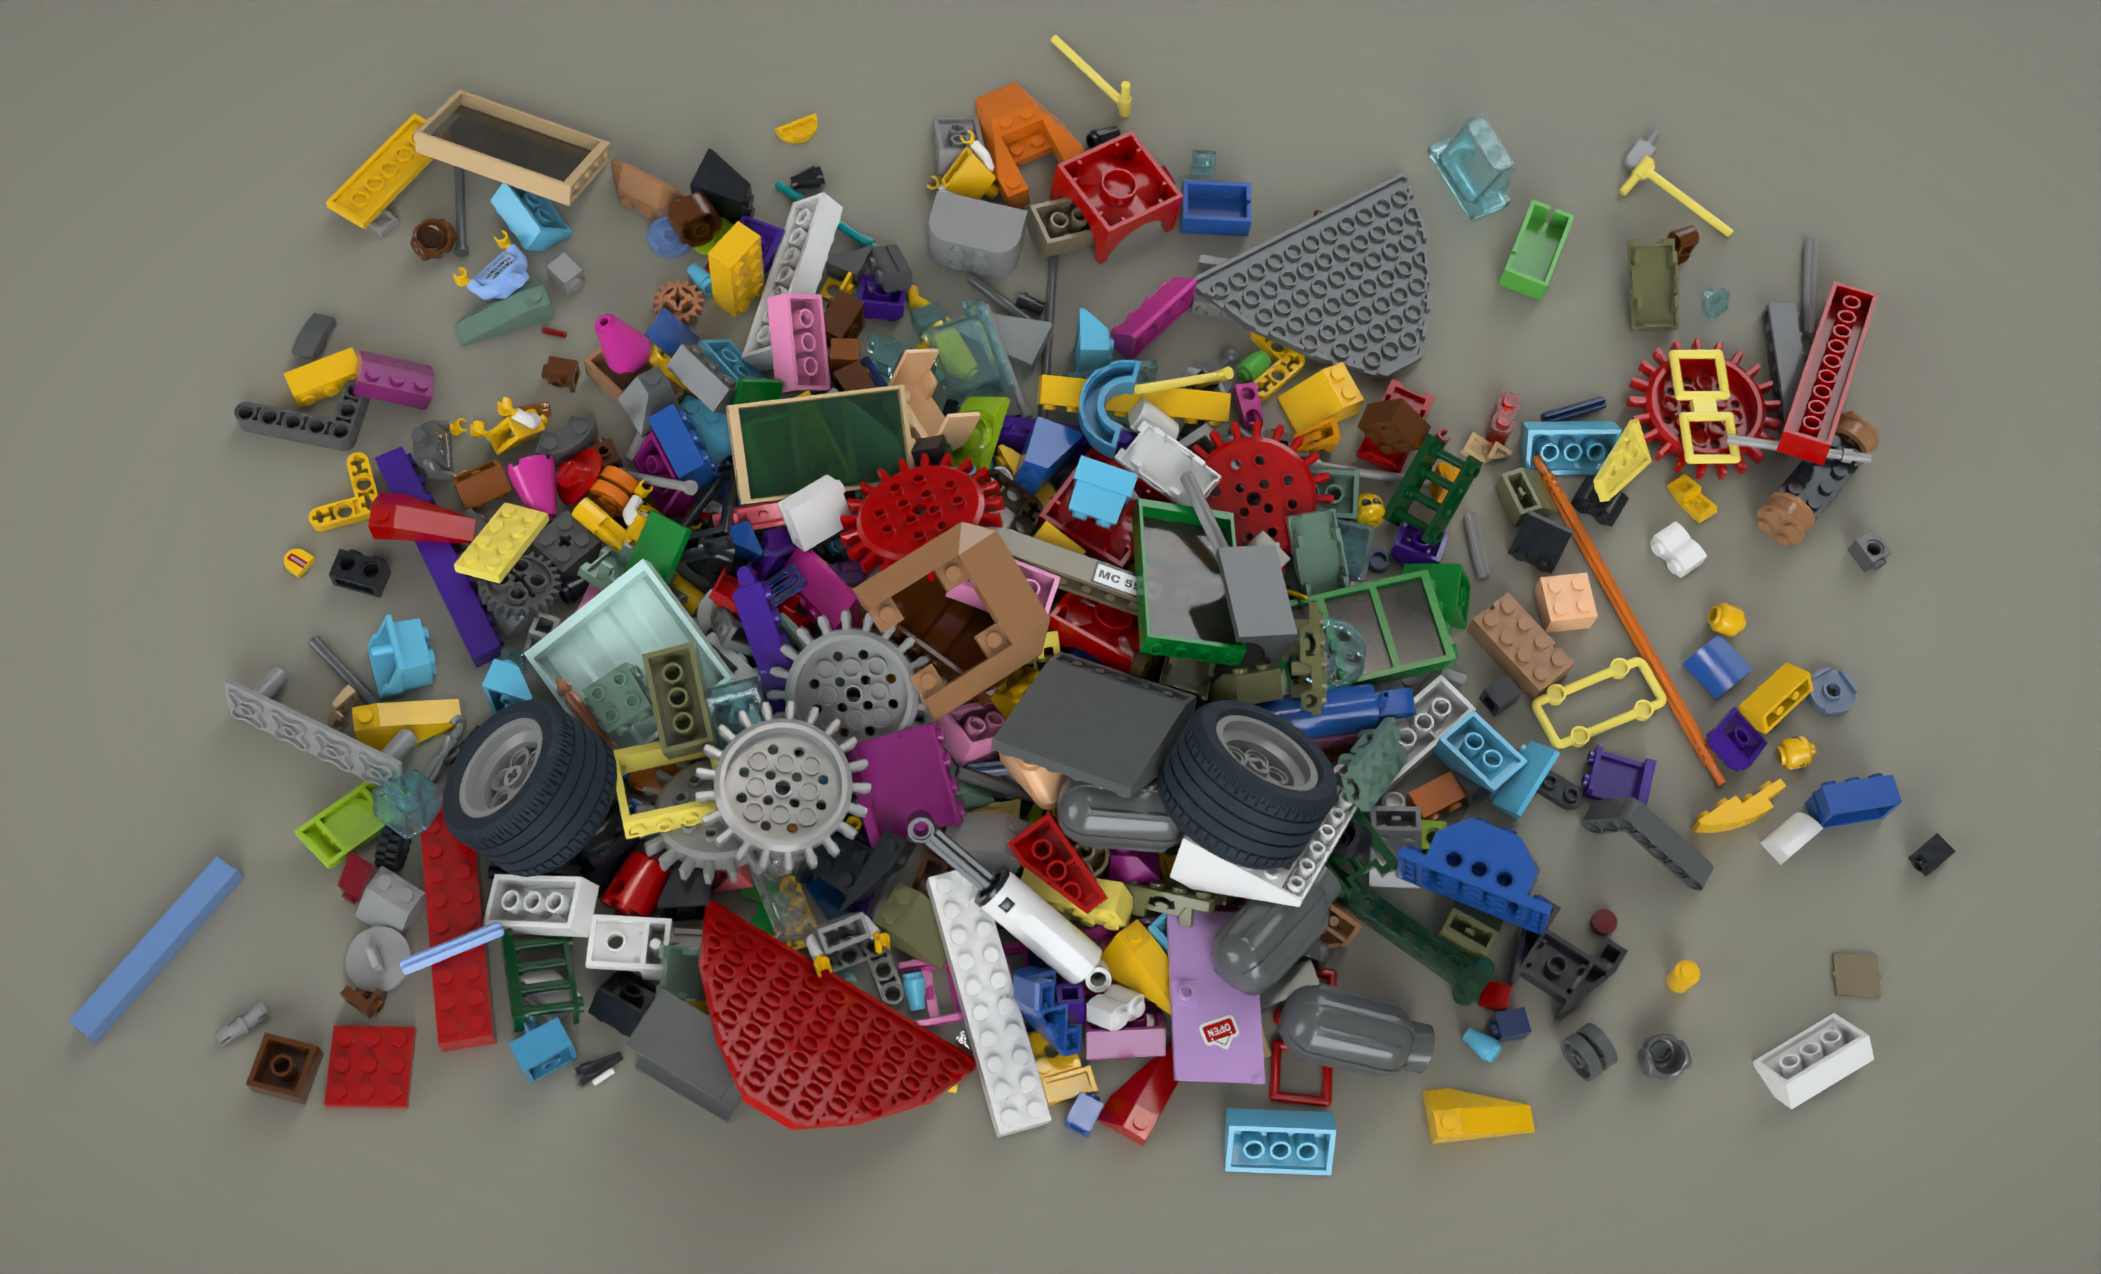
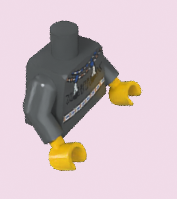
[411,418,468,483]

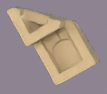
[1459,432,1512,463]
[327,684,360,732]

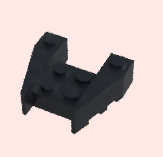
[795,802,917,913]
[1506,894,1628,1020]

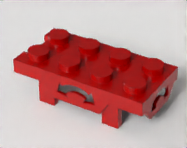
[1356,378,1435,473]
[708,568,810,628]

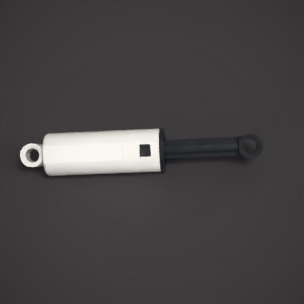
[907,810,1112,992]

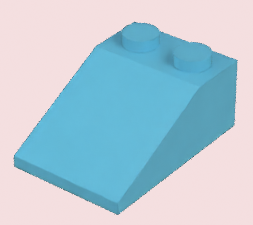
[1433,710,1528,793]

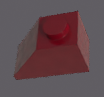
[337,852,377,905]

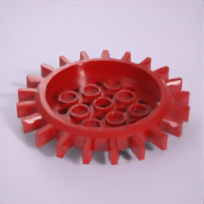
[1626,338,1782,480]
[1181,420,1334,575]
[840,453,1005,582]

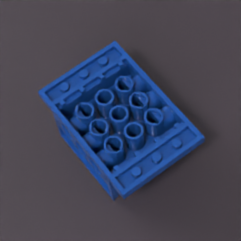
[1397,817,1553,936]

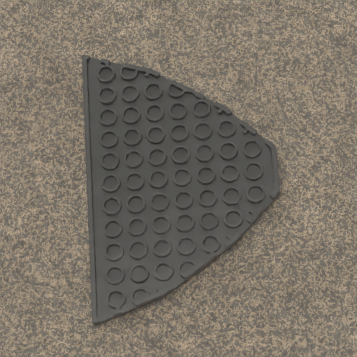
[1193,171,1432,380]

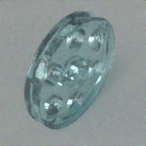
[1291,618,1367,689]

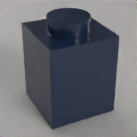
[1488,1007,1532,1043]

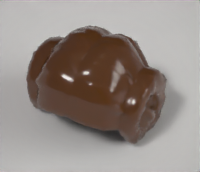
[410,218,458,261]

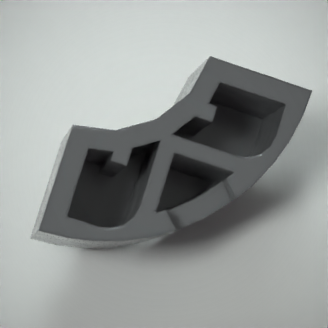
[535,416,598,467]

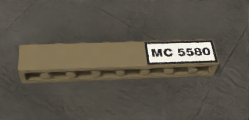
[985,527,1167,622]

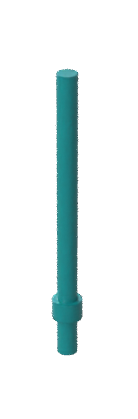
[775,180,879,249]

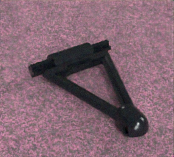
[678,454,737,564]

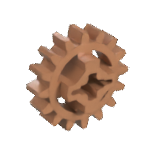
[653,279,705,327]

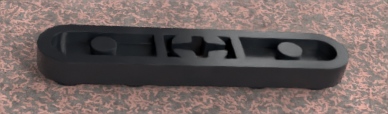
[1515,748,1583,810]

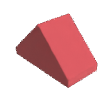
[714,863,753,892]

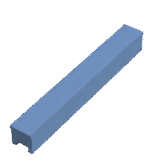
[69,856,244,1044]

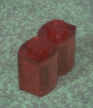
[1485,390,1521,446]

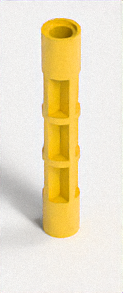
[571,497,705,617]

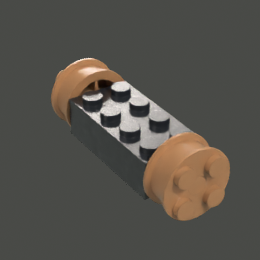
[1757,411,1880,547]

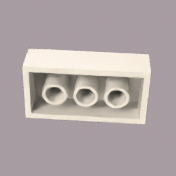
[483,874,599,937]

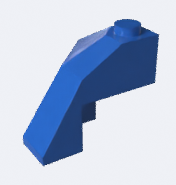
[1013,966,1082,1056]

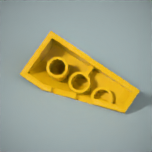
[1422,1088,1535,1144]

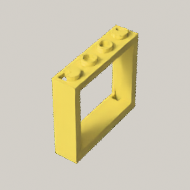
[613,741,718,839]

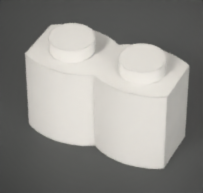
[1650,521,1707,578]
[1086,985,1145,1031]

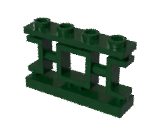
[1324,780,1397,902]

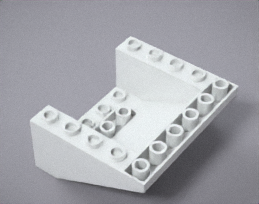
[1170,786,1359,907]

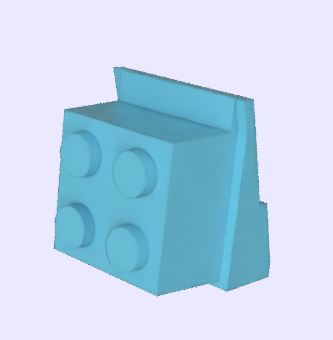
[1068,455,1138,529]
[367,614,437,702]

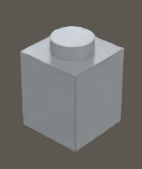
[546,252,585,296]

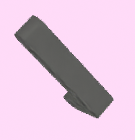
[234,379,370,451]
[1582,797,1714,891]
[808,938,905,1011]

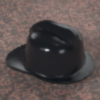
[1330,820,1373,858]

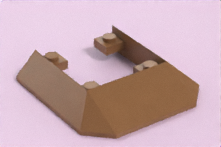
[852,522,1050,722]

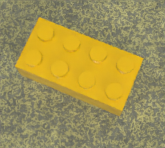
[708,221,765,318]

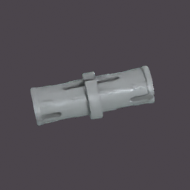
[214,1002,271,1046]

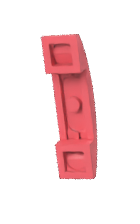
[712,499,786,530]

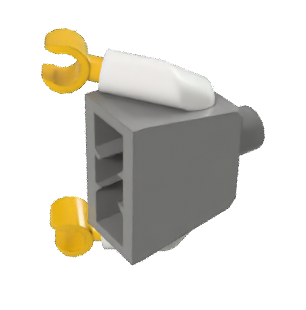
[806,912,890,977]

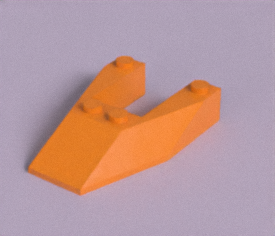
[975,82,1085,209]

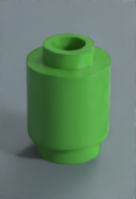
[1237,350,1271,383]

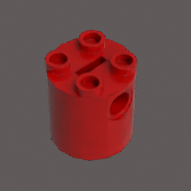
[599,851,671,917]

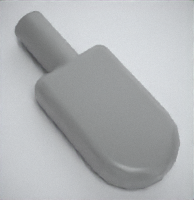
[1624,130,1660,171]

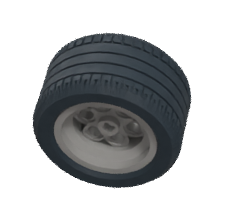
[443,699,617,877]
[1157,700,1338,870]

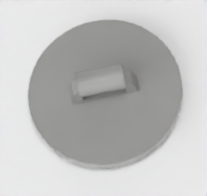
[345,926,412,993]

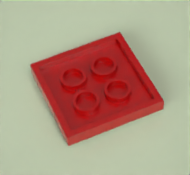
[324,1025,417,1109]

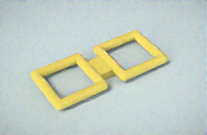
[1669,349,1741,464]

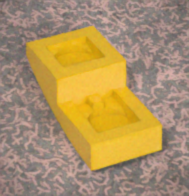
[1667,474,1718,524]

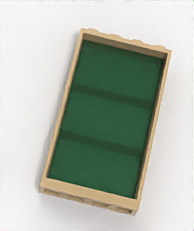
[725,384,916,505]

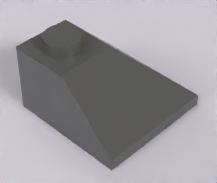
[618,365,682,438]

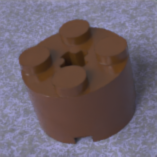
[668,191,722,248]

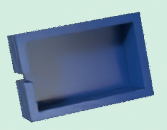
[1180,179,1252,236]
[648,404,718,491]
[1805,773,1902,829]

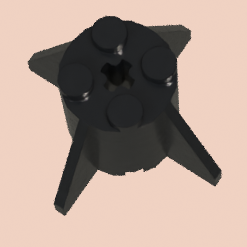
[569,800,641,899]

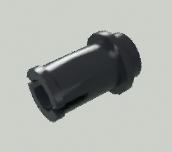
[1015,292,1046,316]

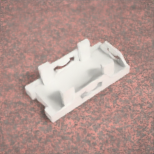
[1114,420,1222,507]

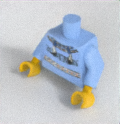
[453,230,529,300]

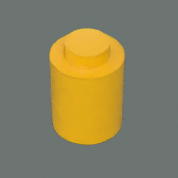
[1666,960,1700,993]

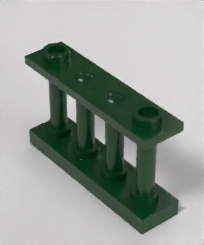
[1381,433,1483,547]
[501,928,584,1033]

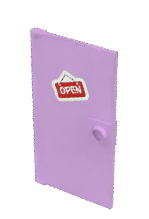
[1166,910,1266,1084]

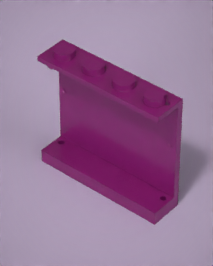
[845,721,966,848]

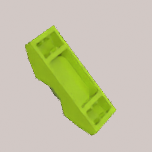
[951,396,1010,472]
[294,782,412,869]

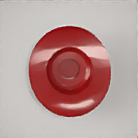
[556,448,602,506]

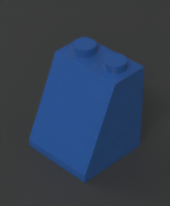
[1013,416,1083,496]

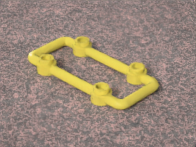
[1532,657,1667,749]

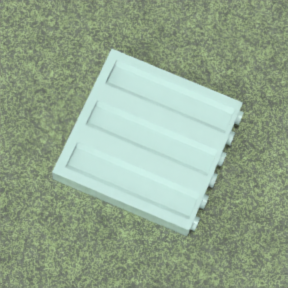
[524,559,738,776]

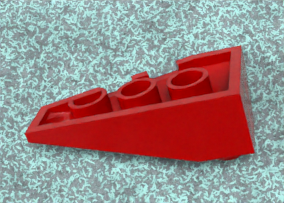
[368,493,477,544]
[1007,813,1108,914]
[1097,1042,1179,1147]

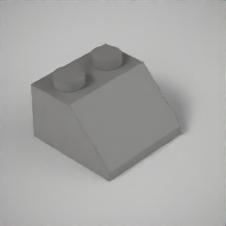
[355,866,426,936]

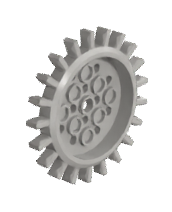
[767,610,930,757]
[695,701,871,874]
[636,742,799,884]

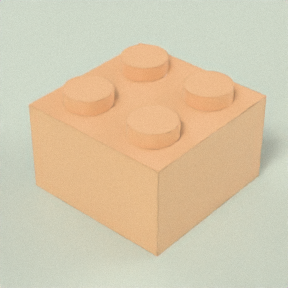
[1533,573,1598,633]

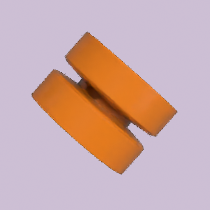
[588,465,639,516]

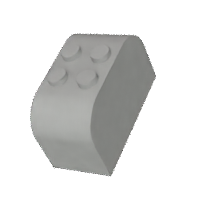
[928,190,1028,277]

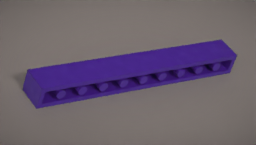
[375,446,505,668]

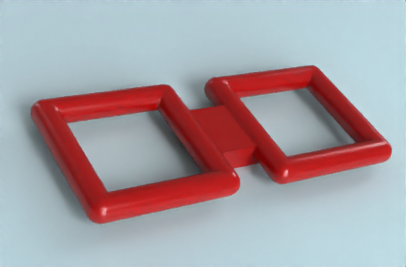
[1269,967,1337,1107]

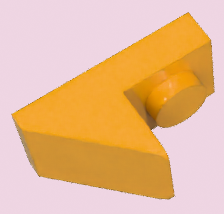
[1293,416,1341,454]

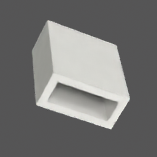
[778,474,852,552]

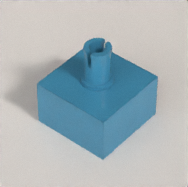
[509,1016,578,1084]

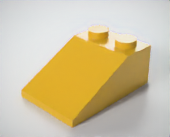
[1276,362,1364,433]

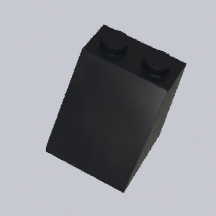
[690,149,755,225]
[658,860,714,922]

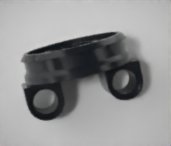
[686,512,749,582]

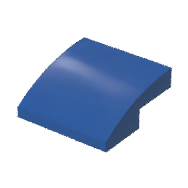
[645,307,699,358]
[1682,634,1753,701]

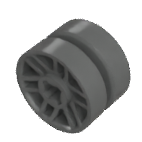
[1560,1023,1618,1081]

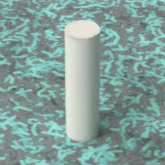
[591,1067,615,1086]

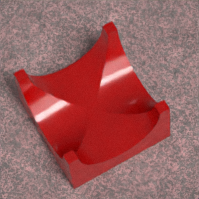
[1049,130,1184,264]
[1035,447,1172,570]
[1044,558,1176,676]

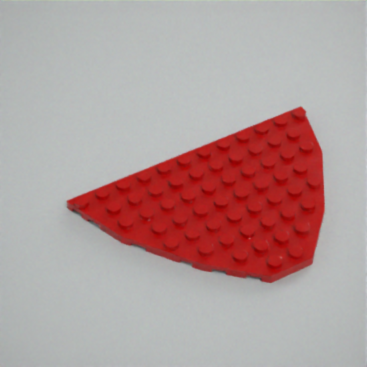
[698,899,977,1131]

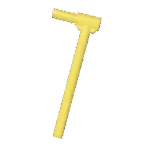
[1051,35,1131,117]
[1619,156,1734,238]
[1134,366,1234,394]

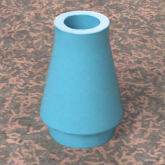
[687,263,713,296]
[901,971,926,1011]
[1462,1027,1503,1063]

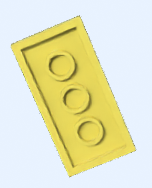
[454,502,549,583]

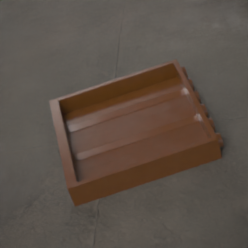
[860,527,1067,707]

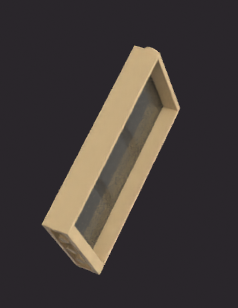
[413,90,610,206]

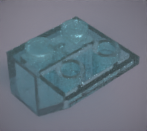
[372,769,444,840]

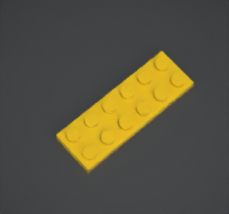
[326,113,452,230]

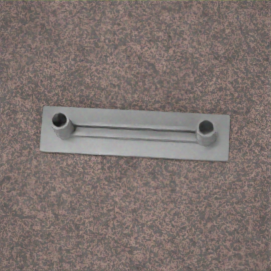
[224,667,418,796]

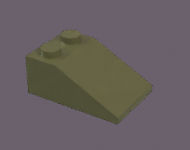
[1207,663,1283,704]
[873,882,947,971]

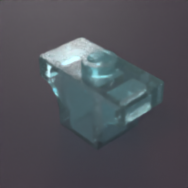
[868,332,914,378]

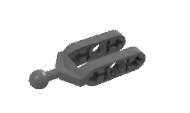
[1179,347,1239,438]

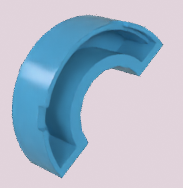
[1078,360,1141,459]

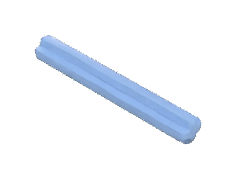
[399,921,504,975]

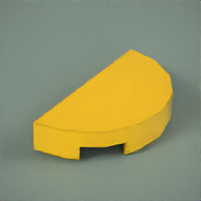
[775,113,818,144]

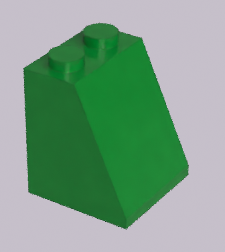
[1396,564,1472,629]

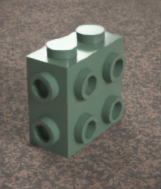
[582,662,653,736]

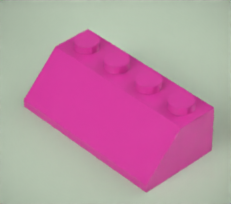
[1110,277,1197,360]
[781,547,862,630]

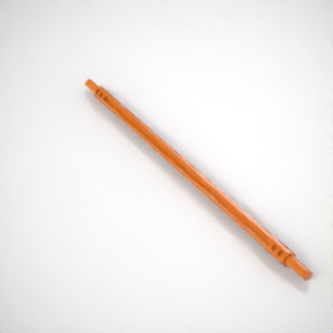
[1532,455,1727,787]

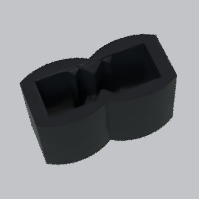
[1571,475,1629,527]

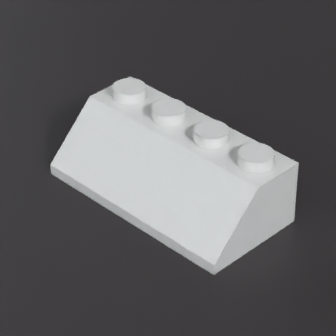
[1752,1013,1874,1109]

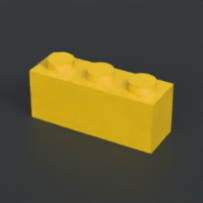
[283,347,357,408]
[1738,662,1814,734]

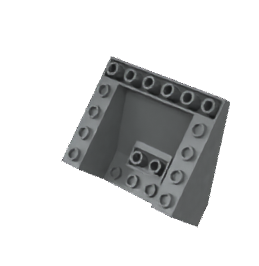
[991,652,1197,798]

